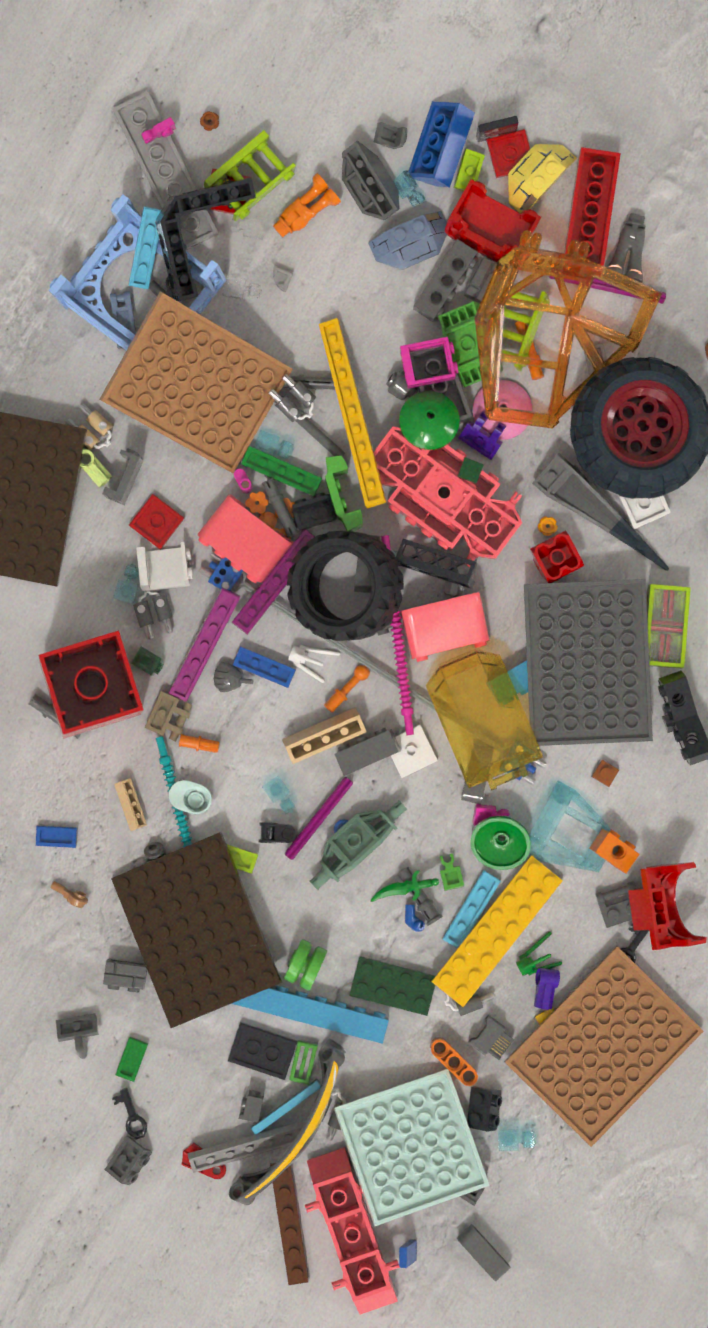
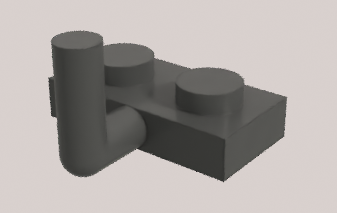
[56,1013,99,1059]

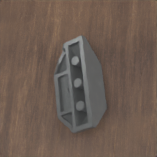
[342,141,400,220]

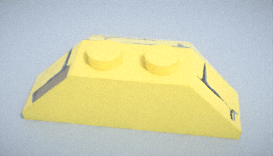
[508,144,577,214]

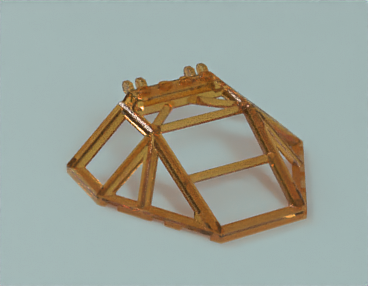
[475,230,662,429]

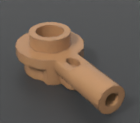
[50,881,88,908]

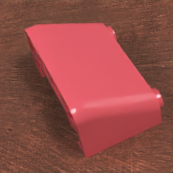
[401,592,490,662]

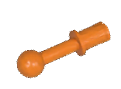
[324,665,370,713]

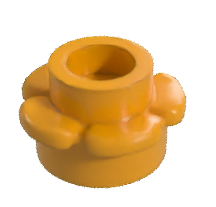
[538,516,558,536]

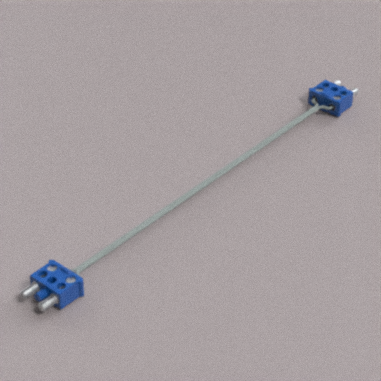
[199,550,546,785]

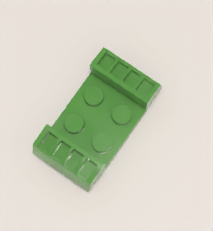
[438,301,503,387]
[325,456,363,532]

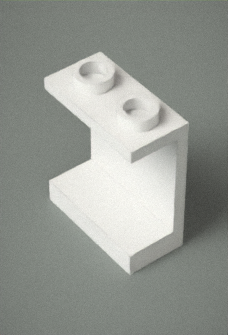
[137,542,193,592]

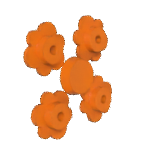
[245,492,295,540]

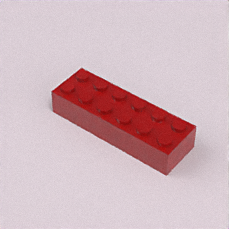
[562,147,621,276]

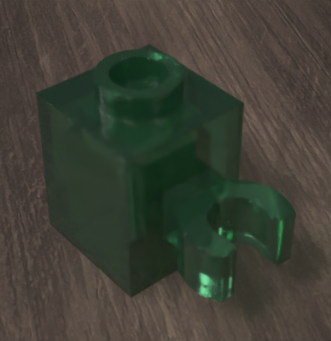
[131,646,164,676]

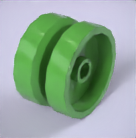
[284,939,328,991]

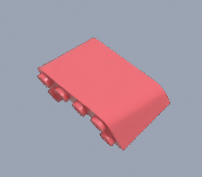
[197,494,294,583]

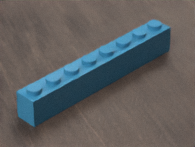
[232,985,389,1044]

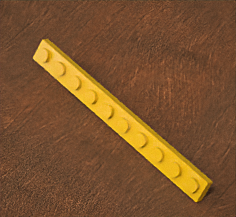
[319,318,387,509]

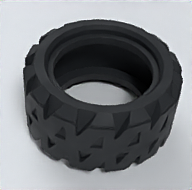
[287,530,404,641]

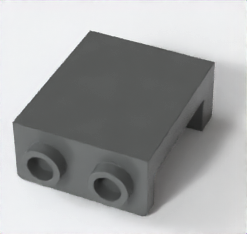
[102,448,143,506]

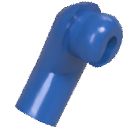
[405,905,425,932]

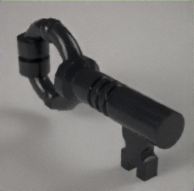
[620,923,649,963]
[112,1088,147,1140]

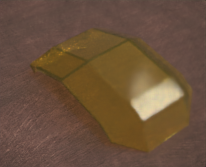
[426,649,543,791]

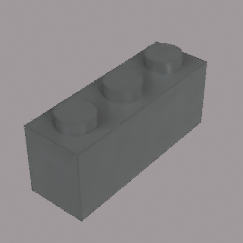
[334,728,401,776]

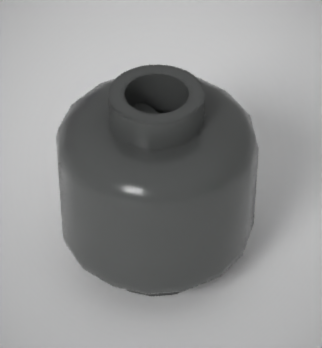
[386,370,417,400]

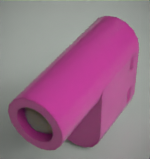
[234,469,252,494]

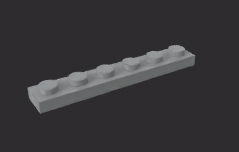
[188,1120,305,1173]

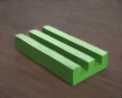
[289,1040,318,1085]

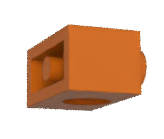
[589,829,640,874]

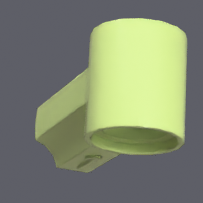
[80,449,113,488]

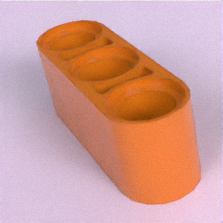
[430,1037,478,1086]

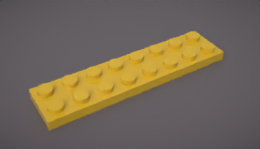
[431,855,563,1007]

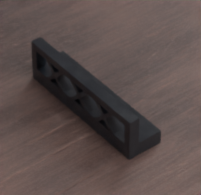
[396,539,478,589]

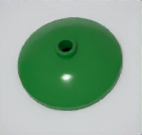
[399,391,460,450]
[470,816,531,870]

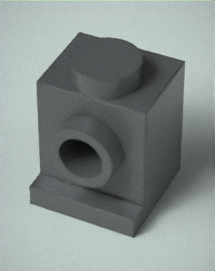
[238,1090,264,1123]

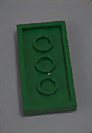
[349,956,435,1016]

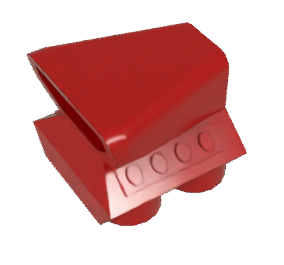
[530,530,584,583]

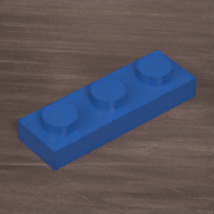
[233,647,296,688]

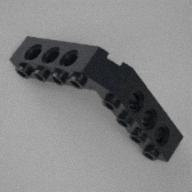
[155,178,256,301]

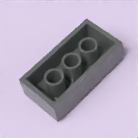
[410,346,472,424]

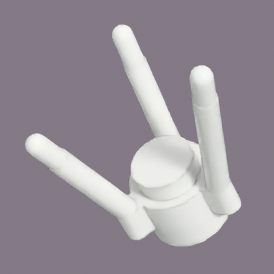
[289,645,340,683]

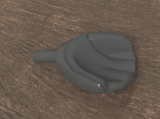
[213,662,254,692]

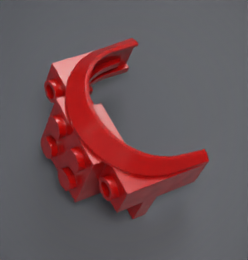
[628,862,707,950]

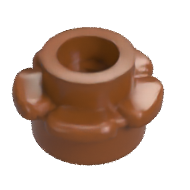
[200,111,219,131]

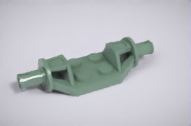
[309,800,407,890]

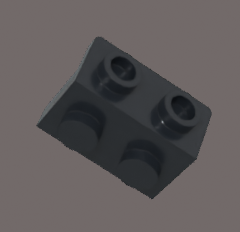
[291,492,337,531]
[467,1087,502,1132]

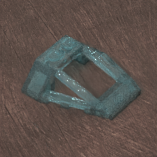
[528,781,611,872]

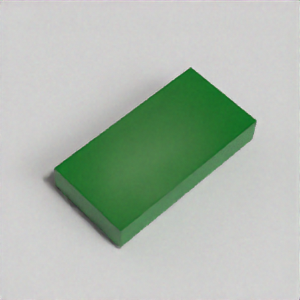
[115,1037,149,1082]

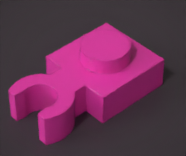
[141,117,176,144]
[472,804,510,826]

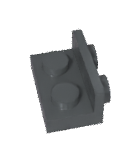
[104,1136,152,1185]

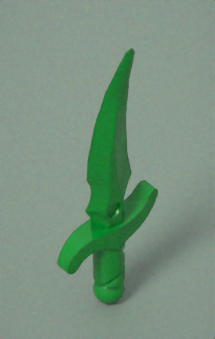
[371,870,439,902]

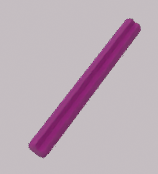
[285,777,353,860]

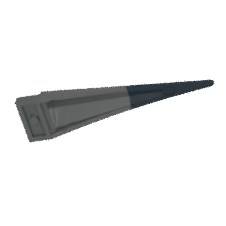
[532,453,669,571]

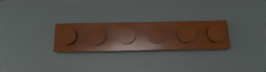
[270,1163,309,1285]

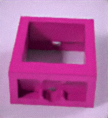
[400,337,458,389]

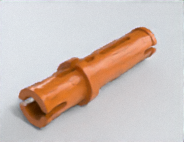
[515,321,544,380]

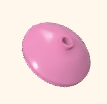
[473,380,532,440]

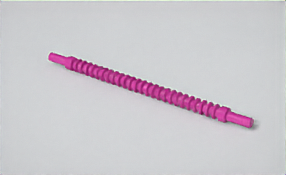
[381,535,414,736]

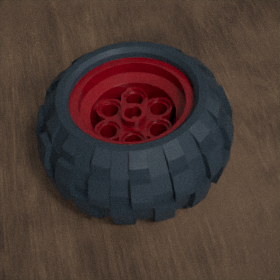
[570,357,708,499]

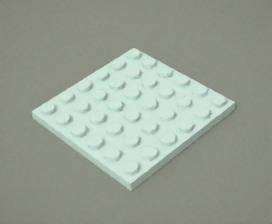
[334,1069,490,1227]

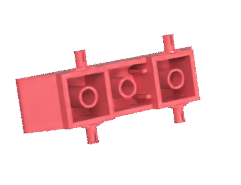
[305,1147,400,1315]

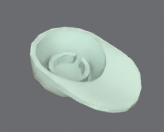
[168,780,212,815]

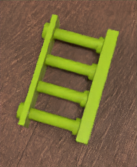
[204,130,296,222]
[483,278,550,372]

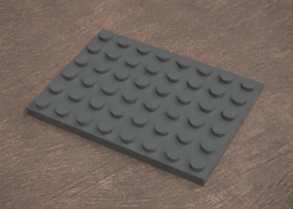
[524,579,653,746]

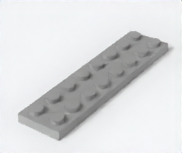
[112,91,218,250]

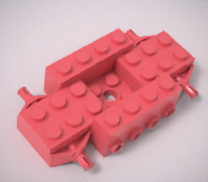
[374,426,522,567]

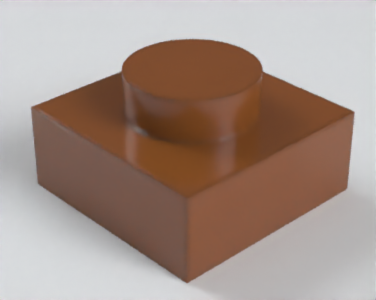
[591,760,619,787]

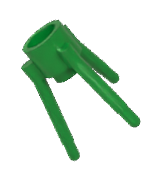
[516,931,562,976]

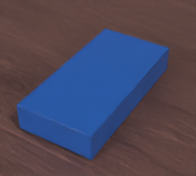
[35,826,77,848]
[399,1240,417,1268]

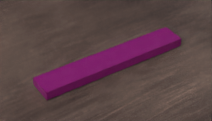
[232,529,315,635]
[168,587,240,702]

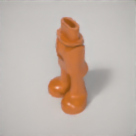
[273,173,341,238]

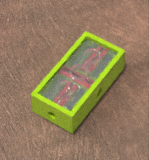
[647,584,691,669]

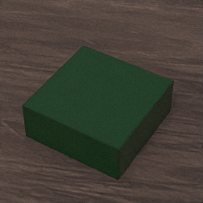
[457,457,484,484]

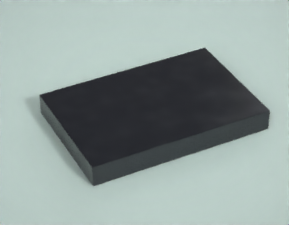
[228,1022,298,1080]

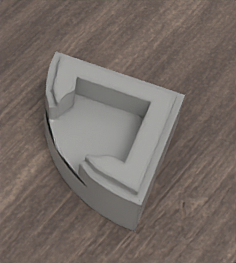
[273,265,293,292]

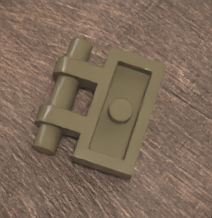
[145,691,192,742]

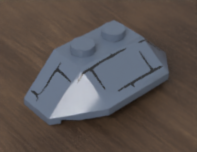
[368,211,447,270]

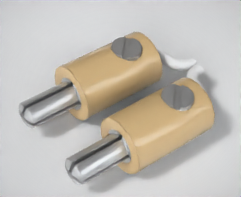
[65,404,113,451]

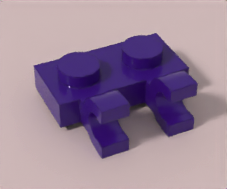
[458,411,506,460]

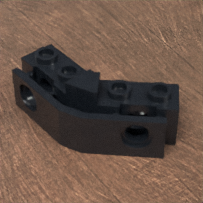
[658,670,708,766]

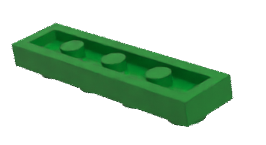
[241,446,322,496]

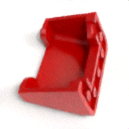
[445,179,541,269]

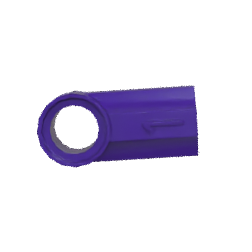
[534,968,560,1010]

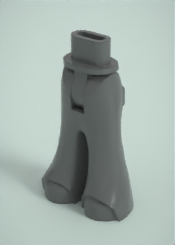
[605,213,646,284]

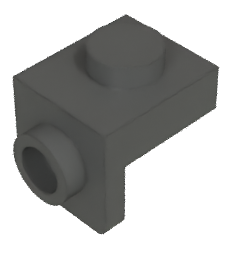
[373,122,407,149]

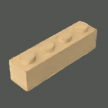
[114,778,147,831]

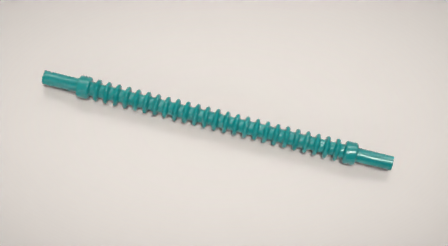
[155,736,193,848]

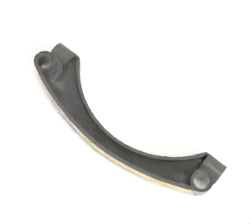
[229,1039,346,1205]

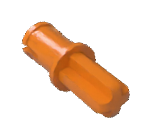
[179,734,220,753]

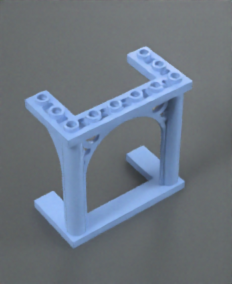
[48,194,227,351]

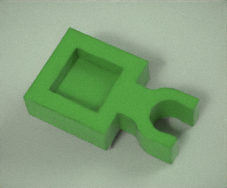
[440,853,464,891]

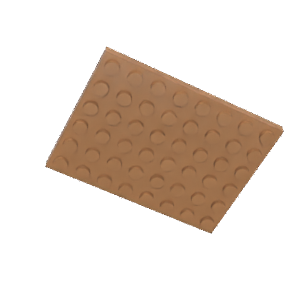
[99,291,293,473]
[504,946,704,1147]

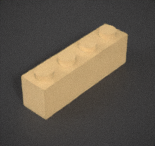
[282,708,366,764]

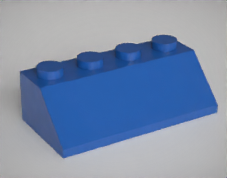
[407,101,475,188]

